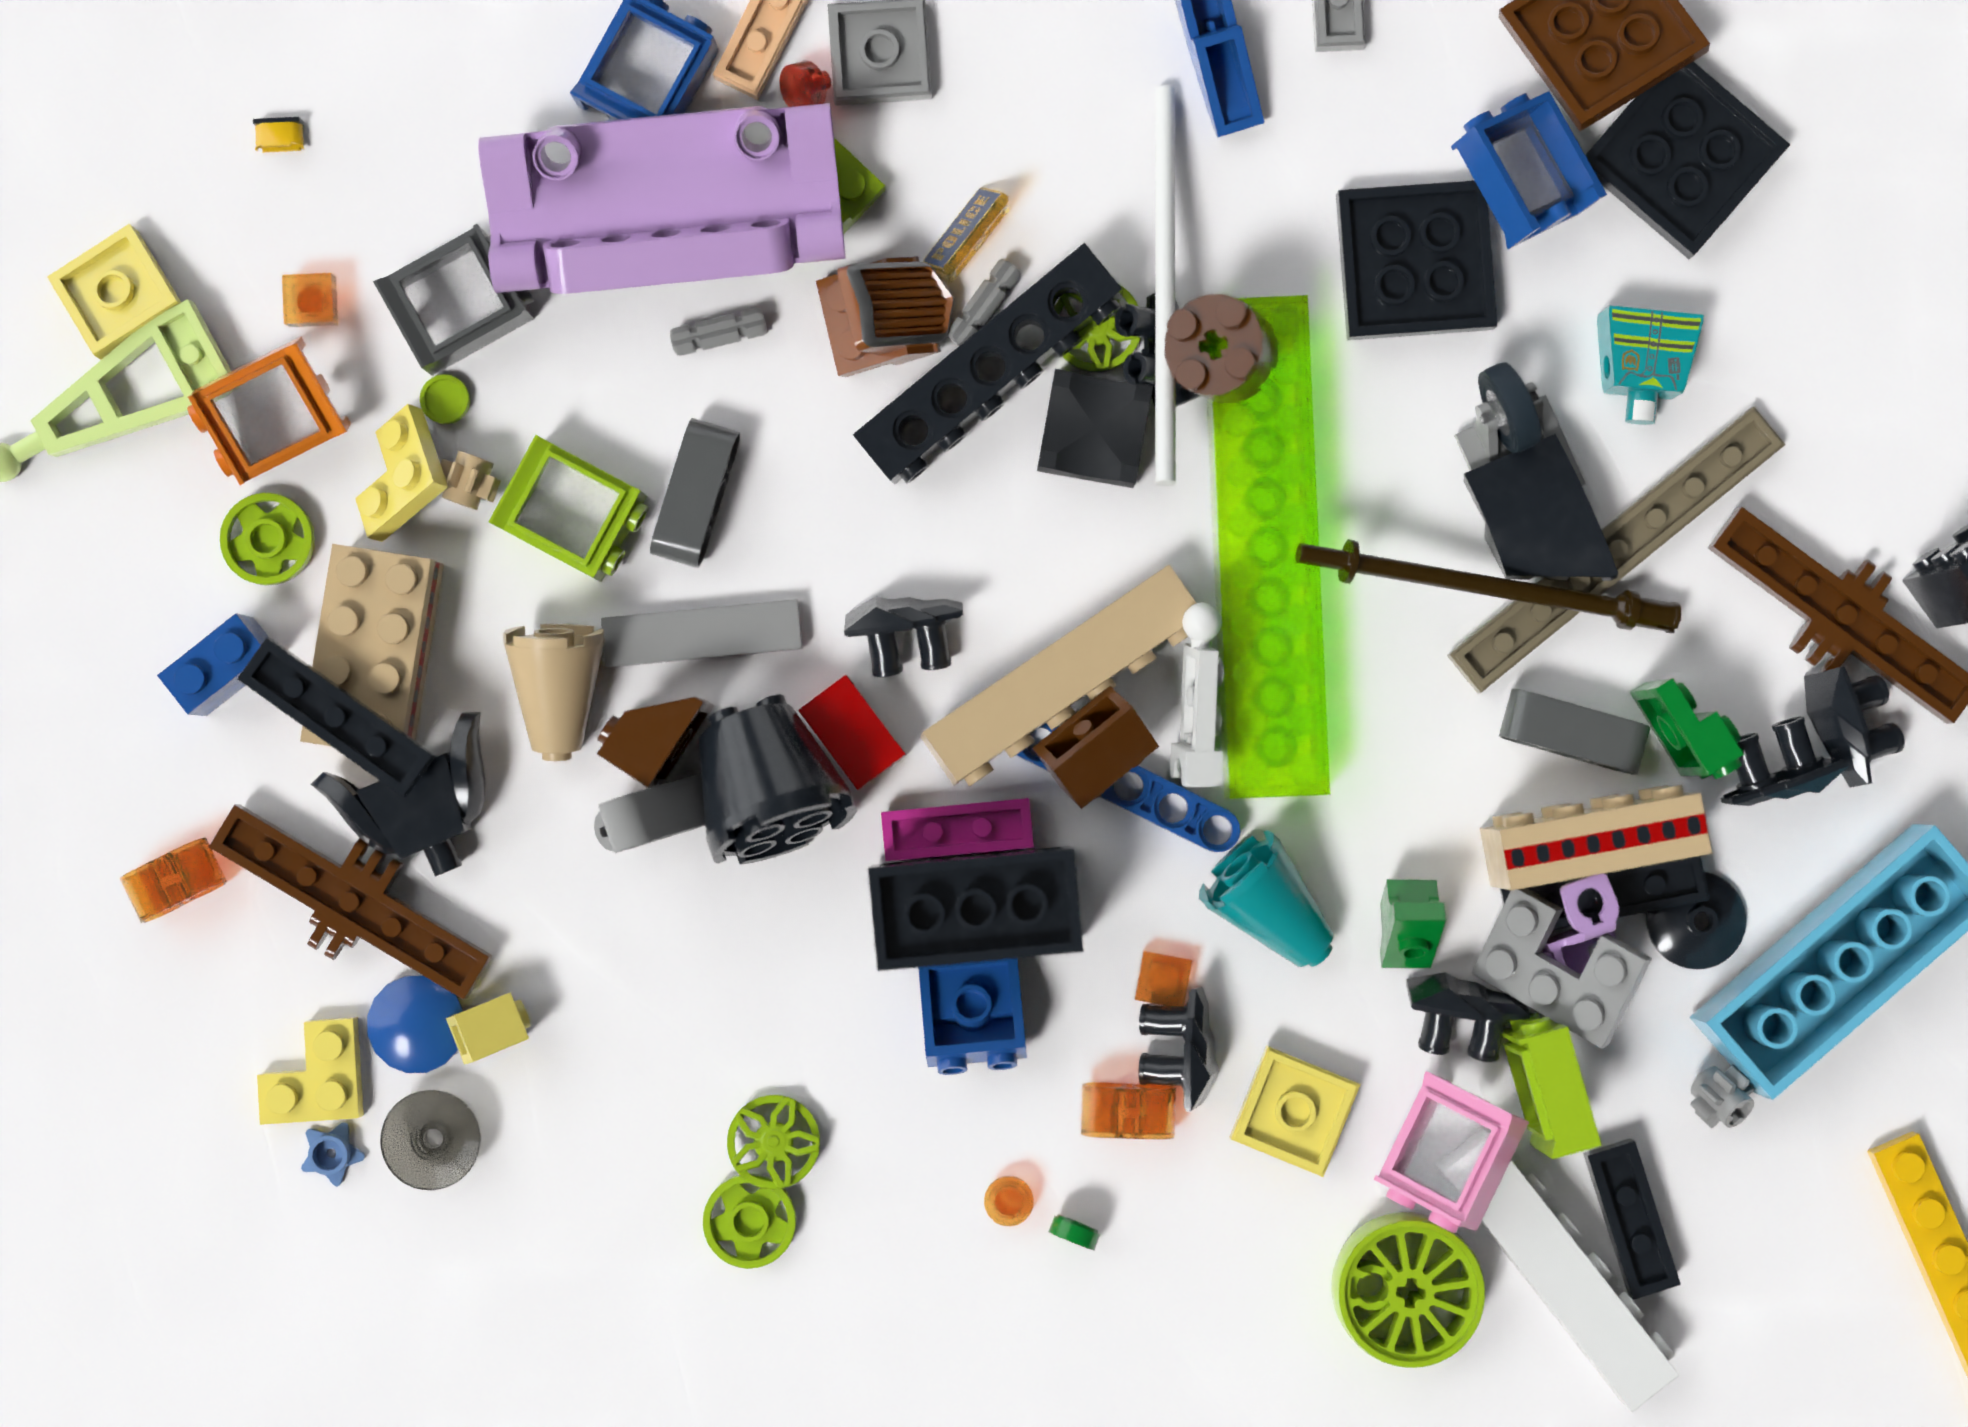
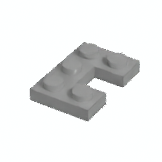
[1471,888,1652,1049]

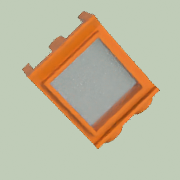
[187,336,351,485]

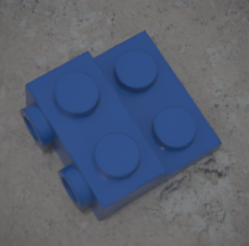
[918,958,1027,1075]

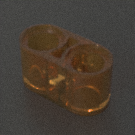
[119,837,228,923]
[1080,1082,1176,1140]

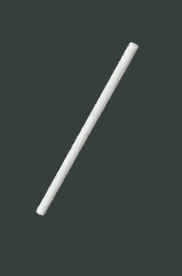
[1155,85,1176,487]

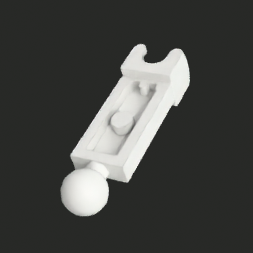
[1170,602,1224,787]

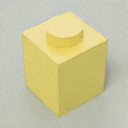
[446,992,530,1065]

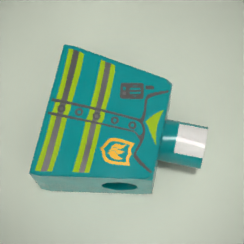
[1597,305,1704,425]

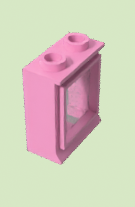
[1374,1071,1529,1233]

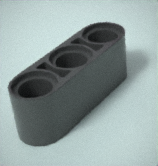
[650,418,740,568]
[1498,689,1651,775]

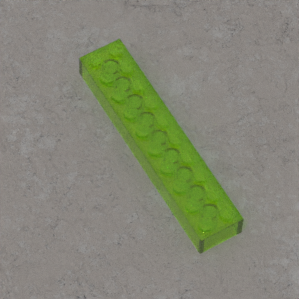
[1207,295,1330,799]

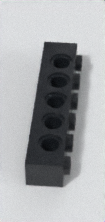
[853,242,1123,484]

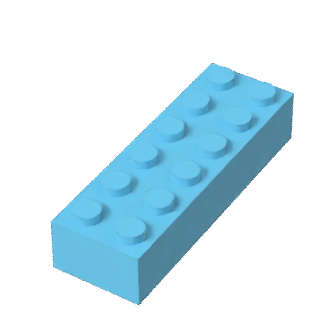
[1689,824,1968,1100]

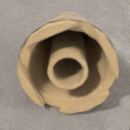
[503,624,605,761]

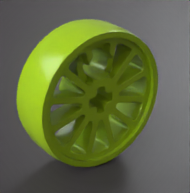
[1331,1212,1485,1368]

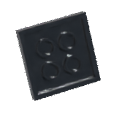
[1585,61,1791,259]
[1336,180,1497,340]

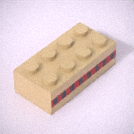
[300,544,444,747]
[1480,785,1712,890]

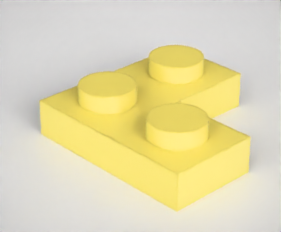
[355,404,448,542]
[257,1017,364,1125]

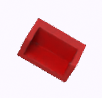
[798,674,907,790]

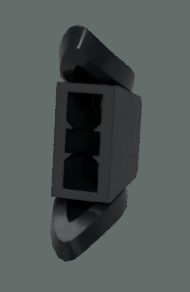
[310,712,486,877]

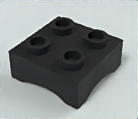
[1037,369,1153,489]

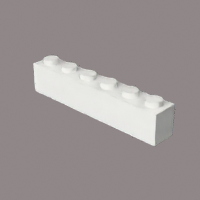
[1436,1129,1680,1413]

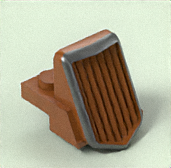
[816,256,955,377]

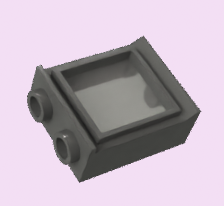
[373,224,534,376]

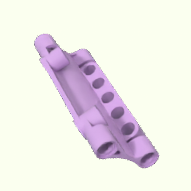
[478,103,846,294]

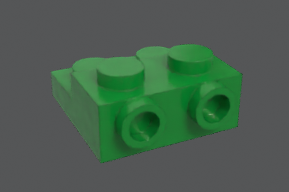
[1630,678,1744,780]

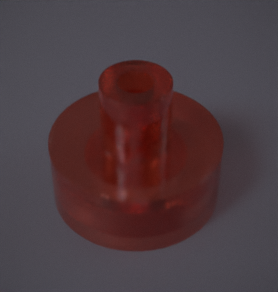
[779,60,831,107]

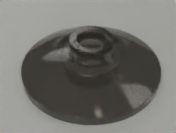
[380,1090,481,1190]

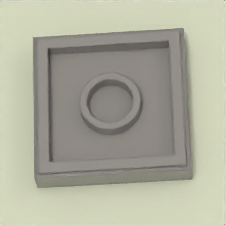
[827,0,932,106]

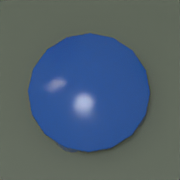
[367,975,464,1073]

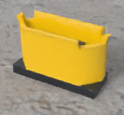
[253,117,305,153]

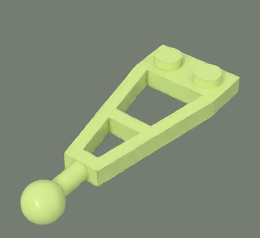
[0,299,240,482]

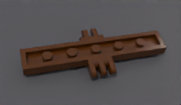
[1708,507,1968,724]
[209,804,493,1000]

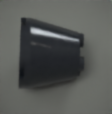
[698,694,857,865]

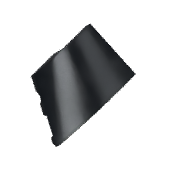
[1463,434,1618,581]

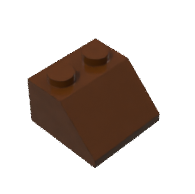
[597,697,715,788]

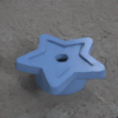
[301,1122,365,1187]

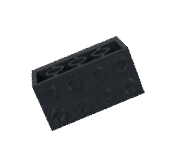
[868,846,1084,971]

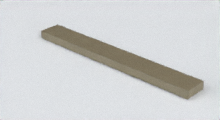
[1447,407,1786,693]

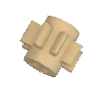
[441,451,501,510]

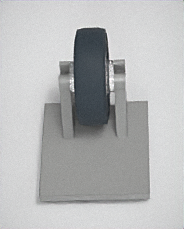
[1454,362,1586,486]

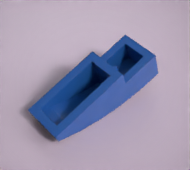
[1175,0,1265,137]

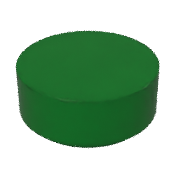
[1048,1214,1101,1251]

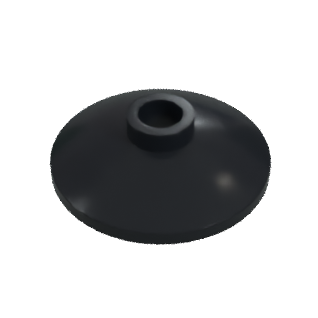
[1646,871,1746,970]

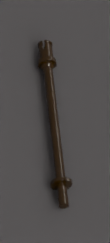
[1295,539,1682,634]

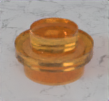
[984,1175,1034,1226]

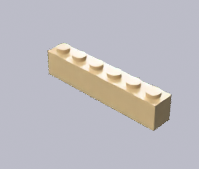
[920,564,1197,787]

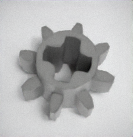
[1690,1065,1754,1128]

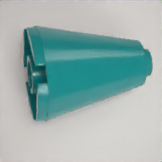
[1199,830,1334,967]

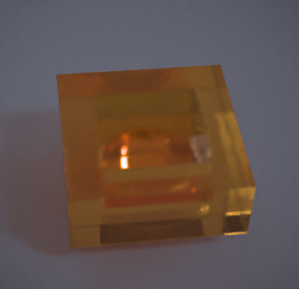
[282,273,338,327]
[1134,950,1192,1007]

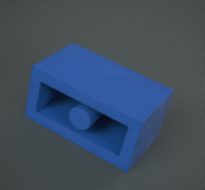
[157,613,270,716]

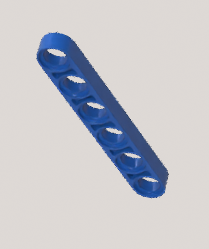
[1016,723,1241,852]

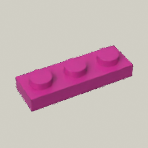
[881,798,1034,862]

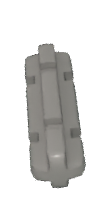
[948,259,1020,346]
[670,308,767,356]

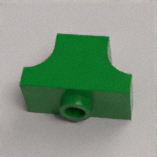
[1380,879,1446,968]

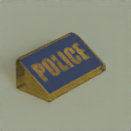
[923,187,1009,285]

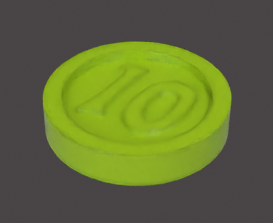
[420,374,470,425]

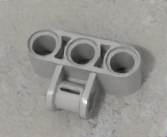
[594,774,705,853]

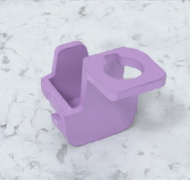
[1542,873,1619,975]

